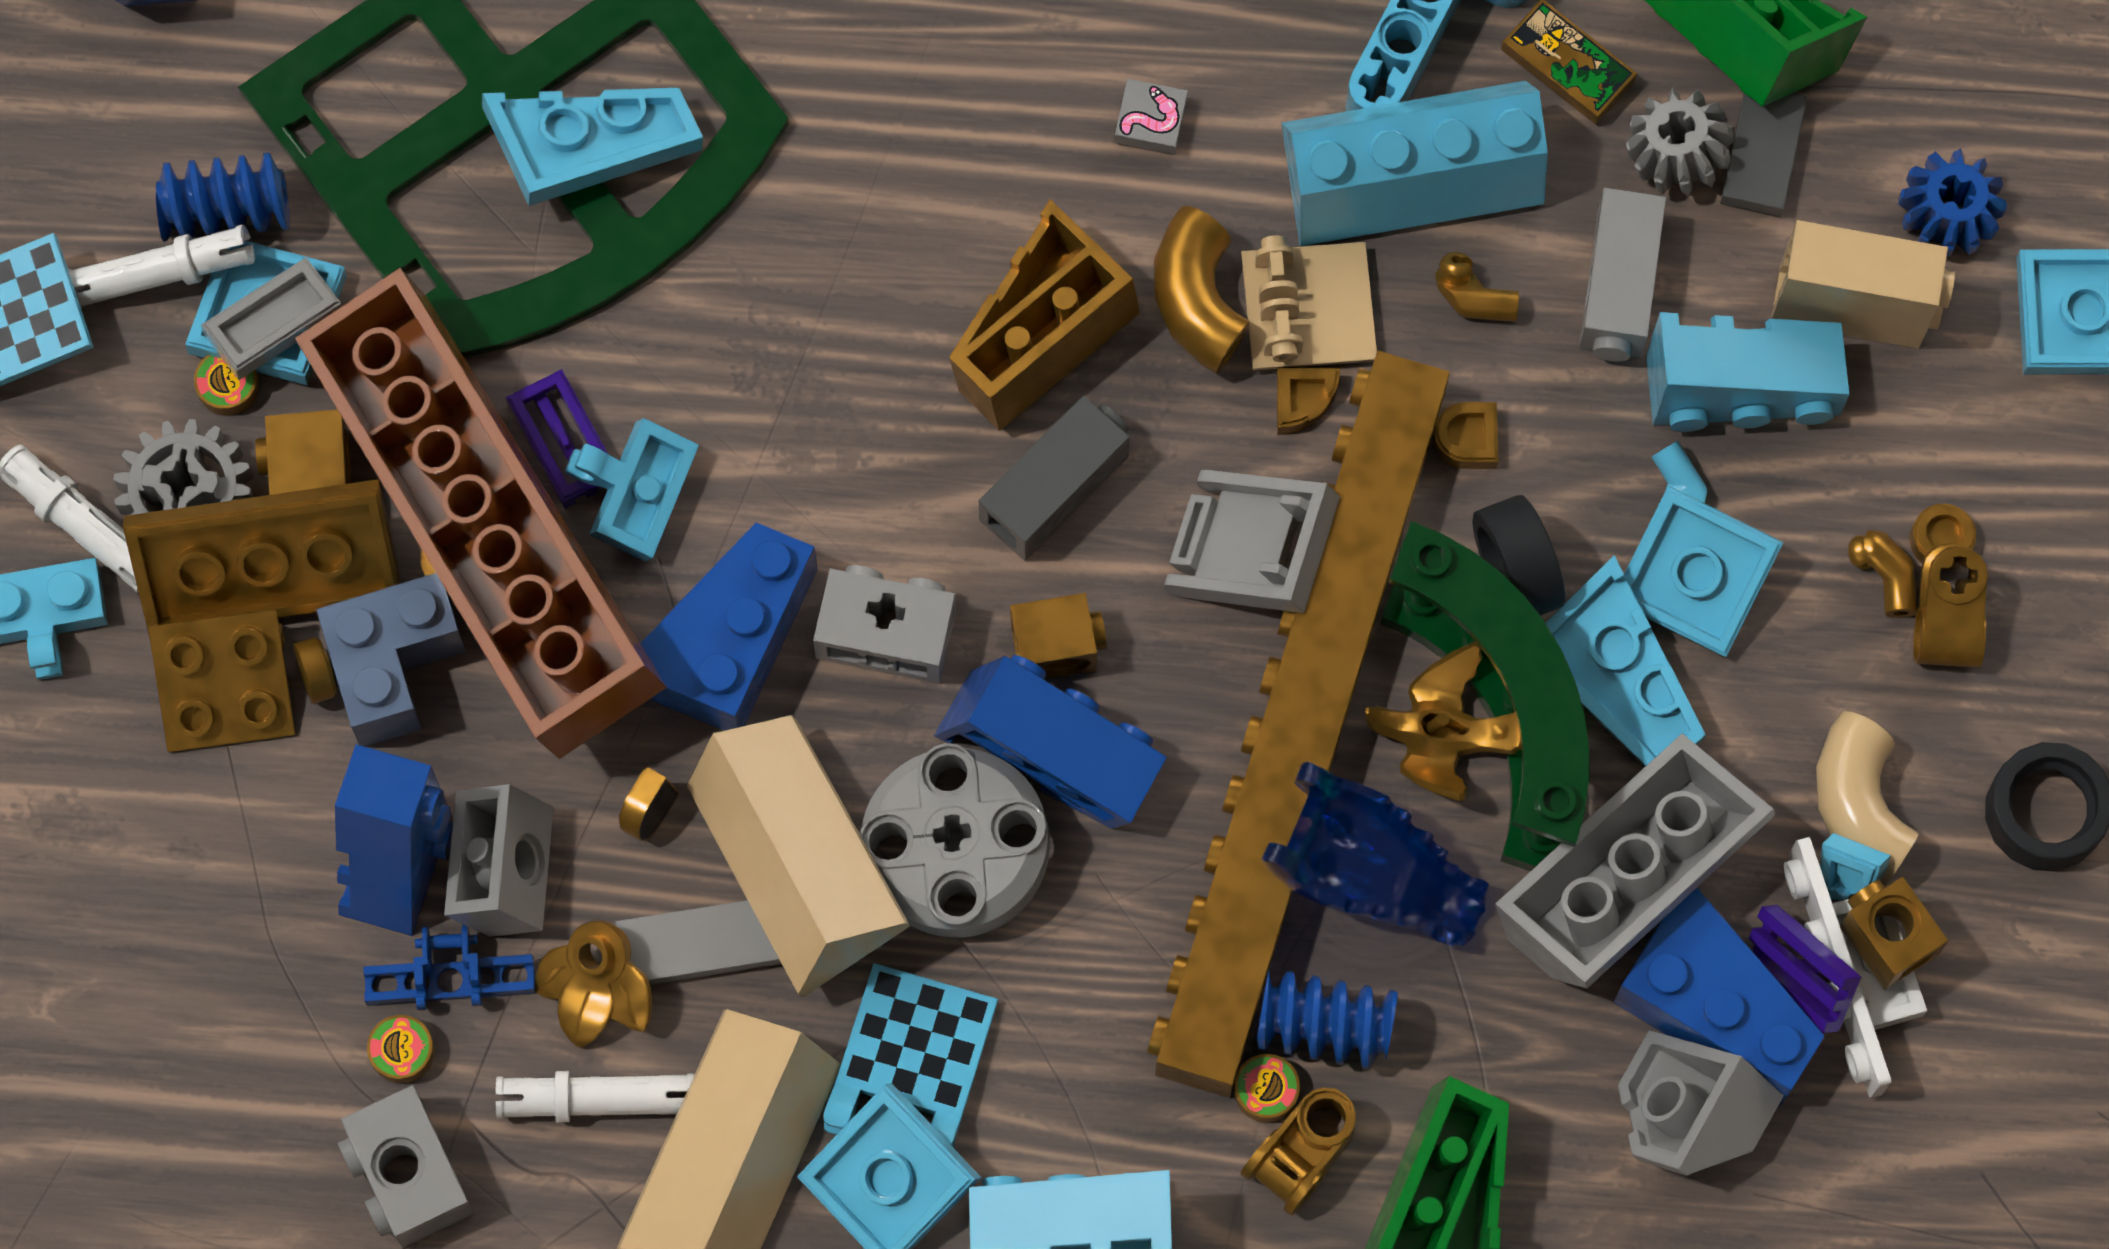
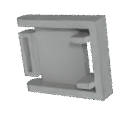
[1163,470,1340,613]

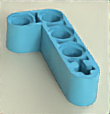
[1345,0,1528,111]

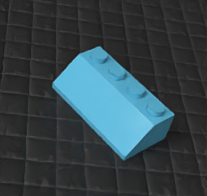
[1281,81,1548,246]

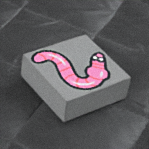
[1114,79,1188,155]

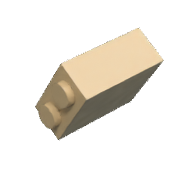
[1771,220,1955,349]

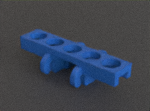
[363,925,536,1011]

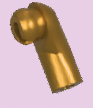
[1435,252,1519,322]
[1848,530,1917,618]

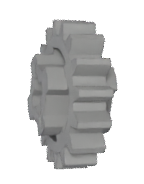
[113,419,254,515]

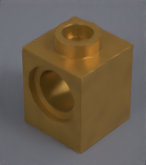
[1010,592,1107,680]
[1840,877,1948,990]

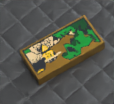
[1501,0,1637,125]

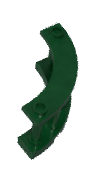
[1380,521,1589,871]

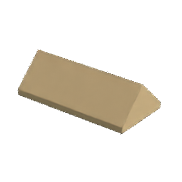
[687,715,910,997]
[616,1009,841,1249]

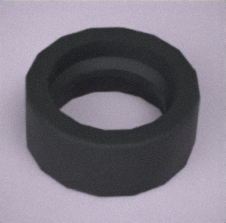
[1472,495,1566,616]
[1985,742,2109,871]

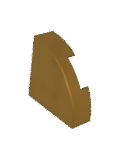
[1276,368,1340,435]

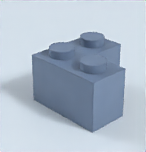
[316,573,466,747]

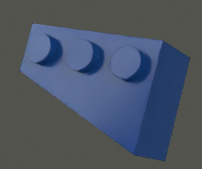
[640,522,818,731]
[934,655,1167,829]
[335,744,453,936]
[1613,888,1825,1106]

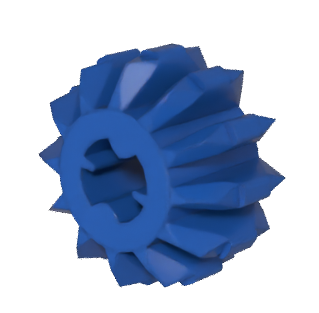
[1898,148,2007,256]

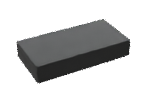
[1720,93,1807,217]

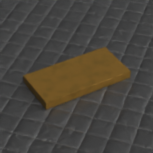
[123,479,401,634]

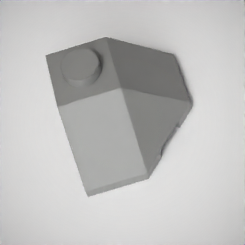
[1618,1030,1784,1176]

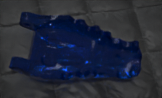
[1261,761,1489,948]

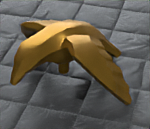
[1365,641,1522,801]

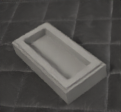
[201,257,342,380]

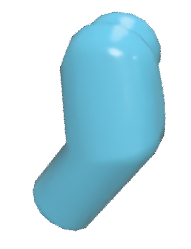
[1651,441,1707,503]

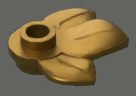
[535,920,652,1048]

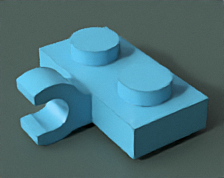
[564,418,699,561]
[0,558,108,680]

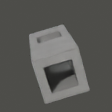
[1579,188,1666,362]

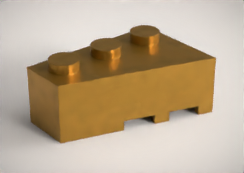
[949,199,1140,431]

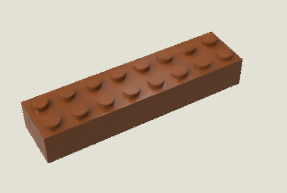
[295,268,667,759]

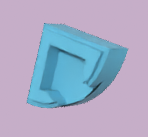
[1820,833,1891,900]

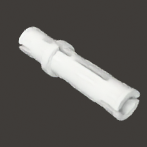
[68,225,255,308]
[0,444,138,593]
[496,1071,694,1123]

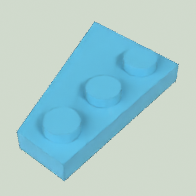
[482,88,703,206]
[1546,555,1706,767]

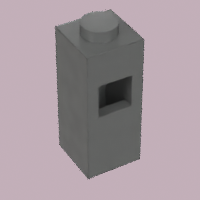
[978,395,1130,561]

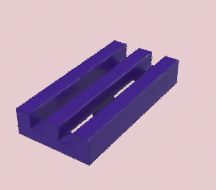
[506,369,608,509]
[1748,905,1862,1034]

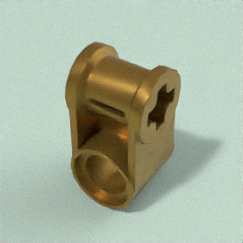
[1913,543,1988,668]
[1240,1087,1356,1216]

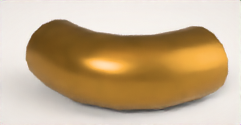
[1154,206,1250,375]

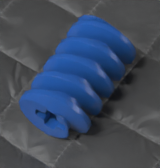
[156,153,290,242]
[1257,971,1398,1070]

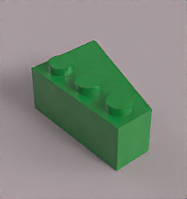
[1644,0,1867,107]
[1365,1076,1509,1249]

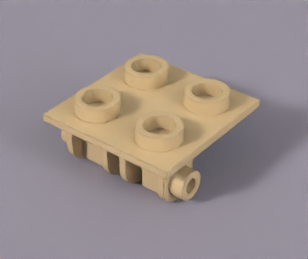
[1241,235,1377,371]

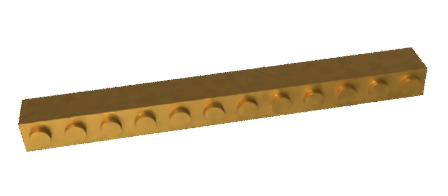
[1147,350,1450,1098]

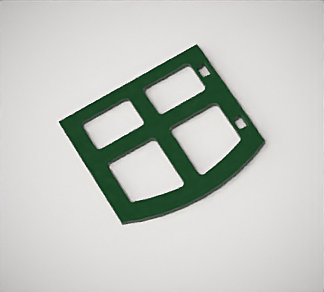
[238,0,789,357]

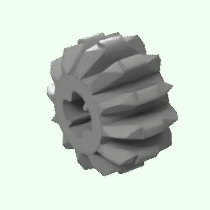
[1626,87,1734,197]

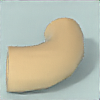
[1816,711,1919,886]

